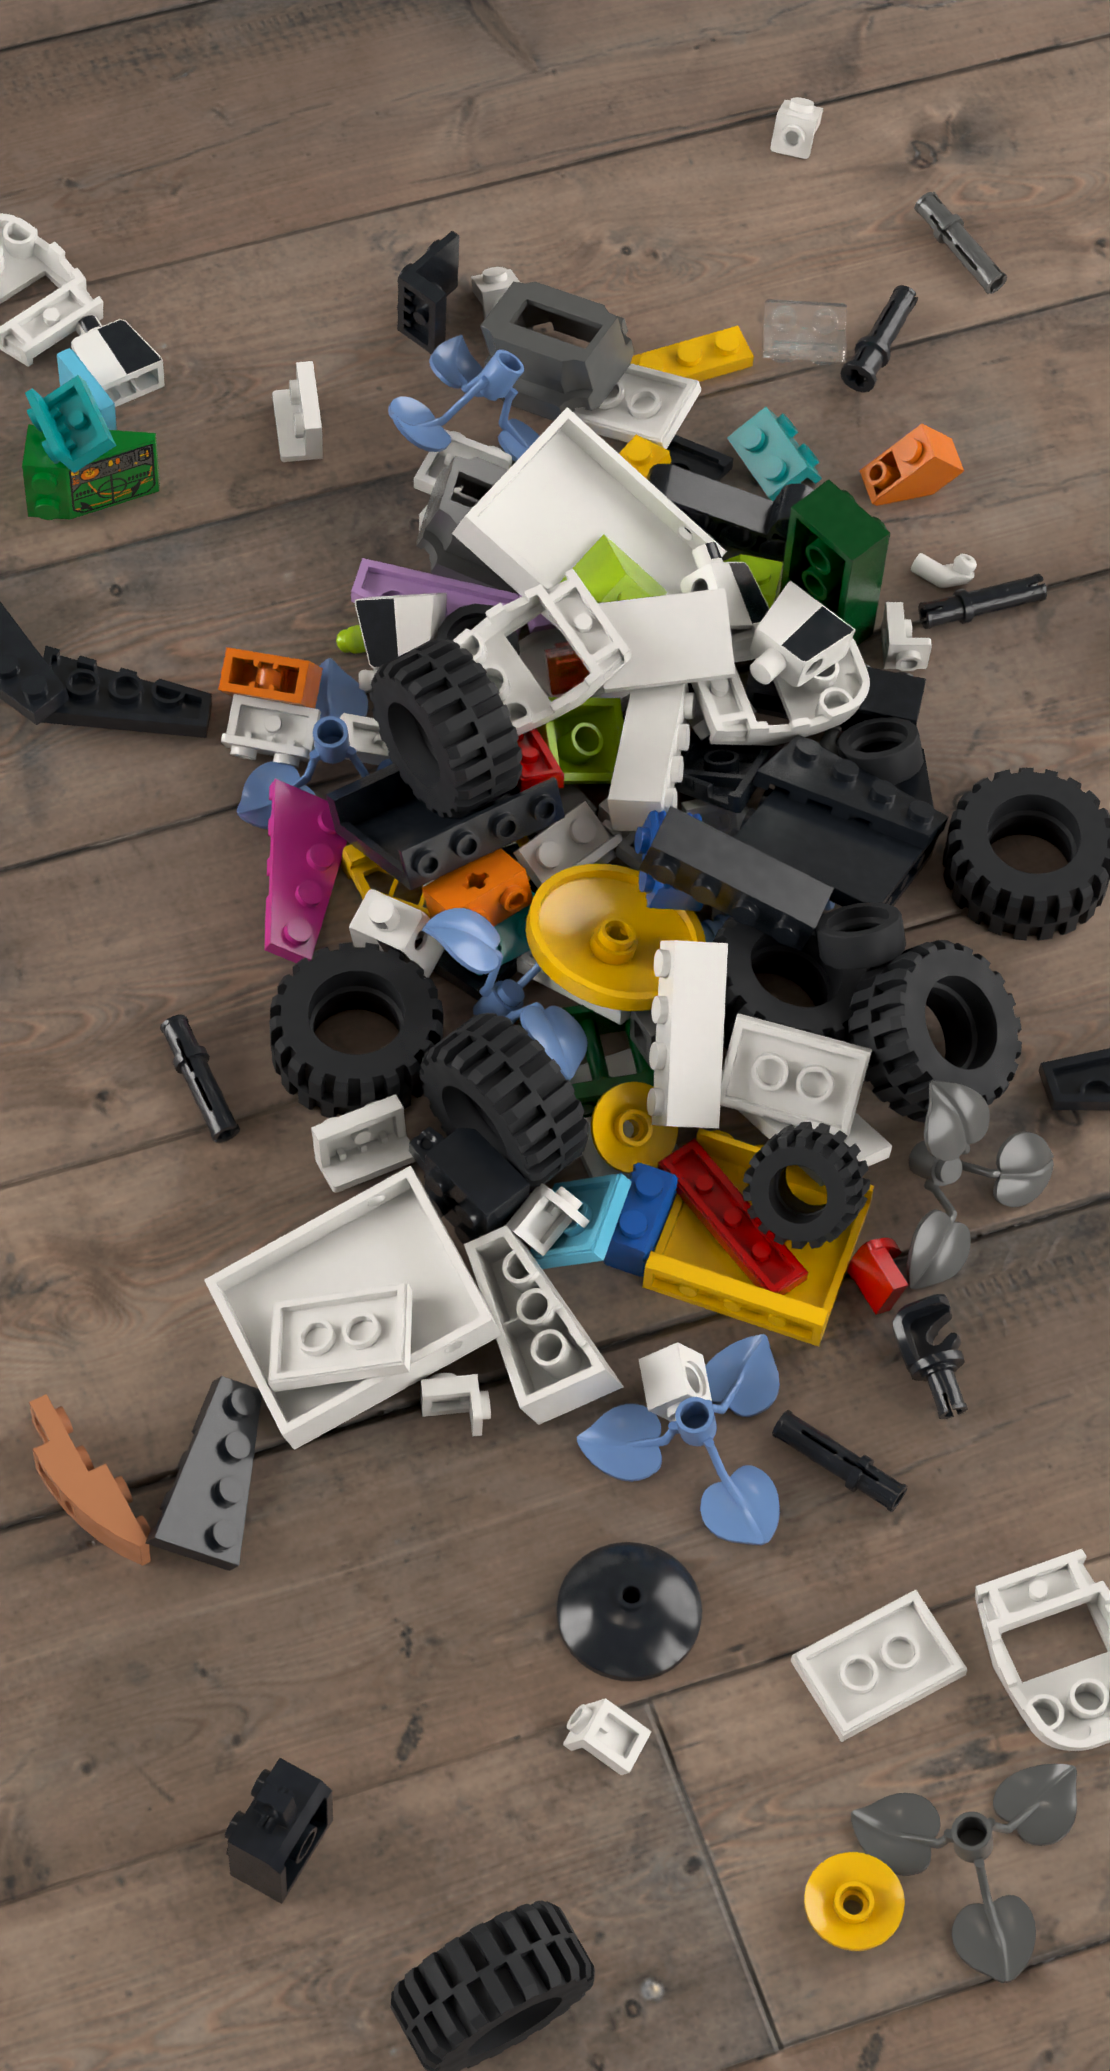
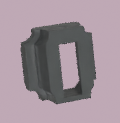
[481,281,635,421]
[416,456,518,594]

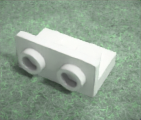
[272,361,323,462]
[513,801,623,889]

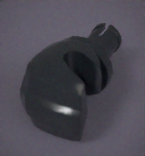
[892,1294,968,1419]

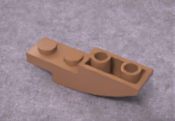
[29,1394,151,1566]

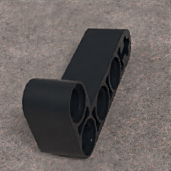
[647,464,814,563]

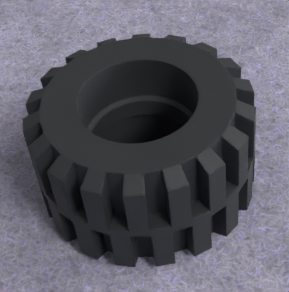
[743,1122,870,1249]

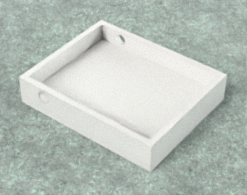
[452,407,727,630]
[204,1166,503,1450]

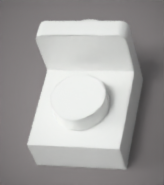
[881,602,932,671]
[563,1698,652,1775]

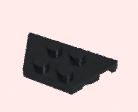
[674,734,785,813]

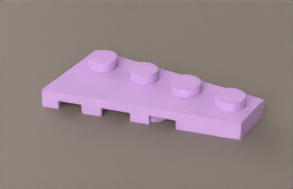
[351,558,521,636]

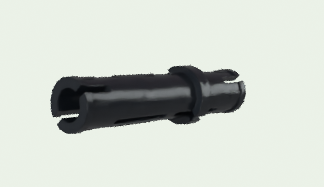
[918,574,1047,629]
[160,1014,240,1143]
[772,1410,908,1512]

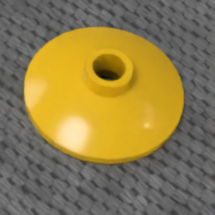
[591,1082,678,1174]
[804,1852,905,1951]

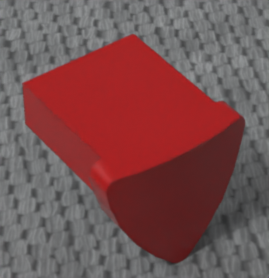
[847,1237,908,1315]

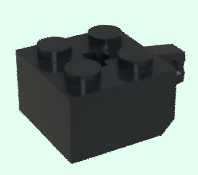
[409,1127,530,1245]
[225,1758,333,1904]

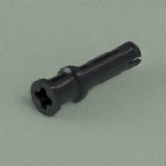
[840,285,918,392]

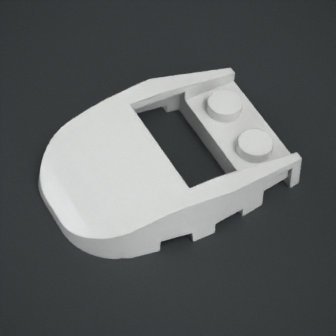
[0,213,103,367]
[453,569,632,736]
[691,622,870,746]
[975,1549,1110,1751]

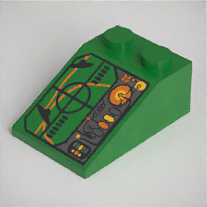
[22,424,160,520]

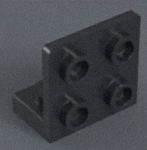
[397,231,460,354]

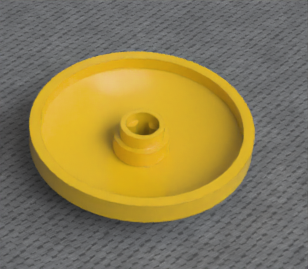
[525,864,706,1011]

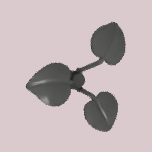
[906,1081,1054,1289]
[851,1764,1077,1983]

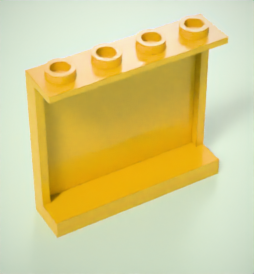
[642,1128,874,1347]

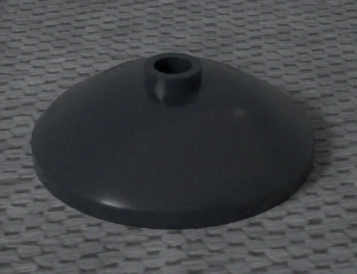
[557,1542,702,1681]

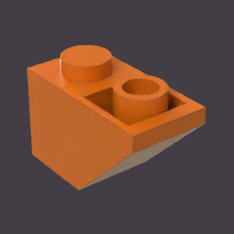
[859,424,964,506]

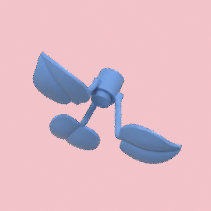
[388,335,540,462]
[237,658,393,829]
[422,908,588,1081]
[577,1334,780,1546]

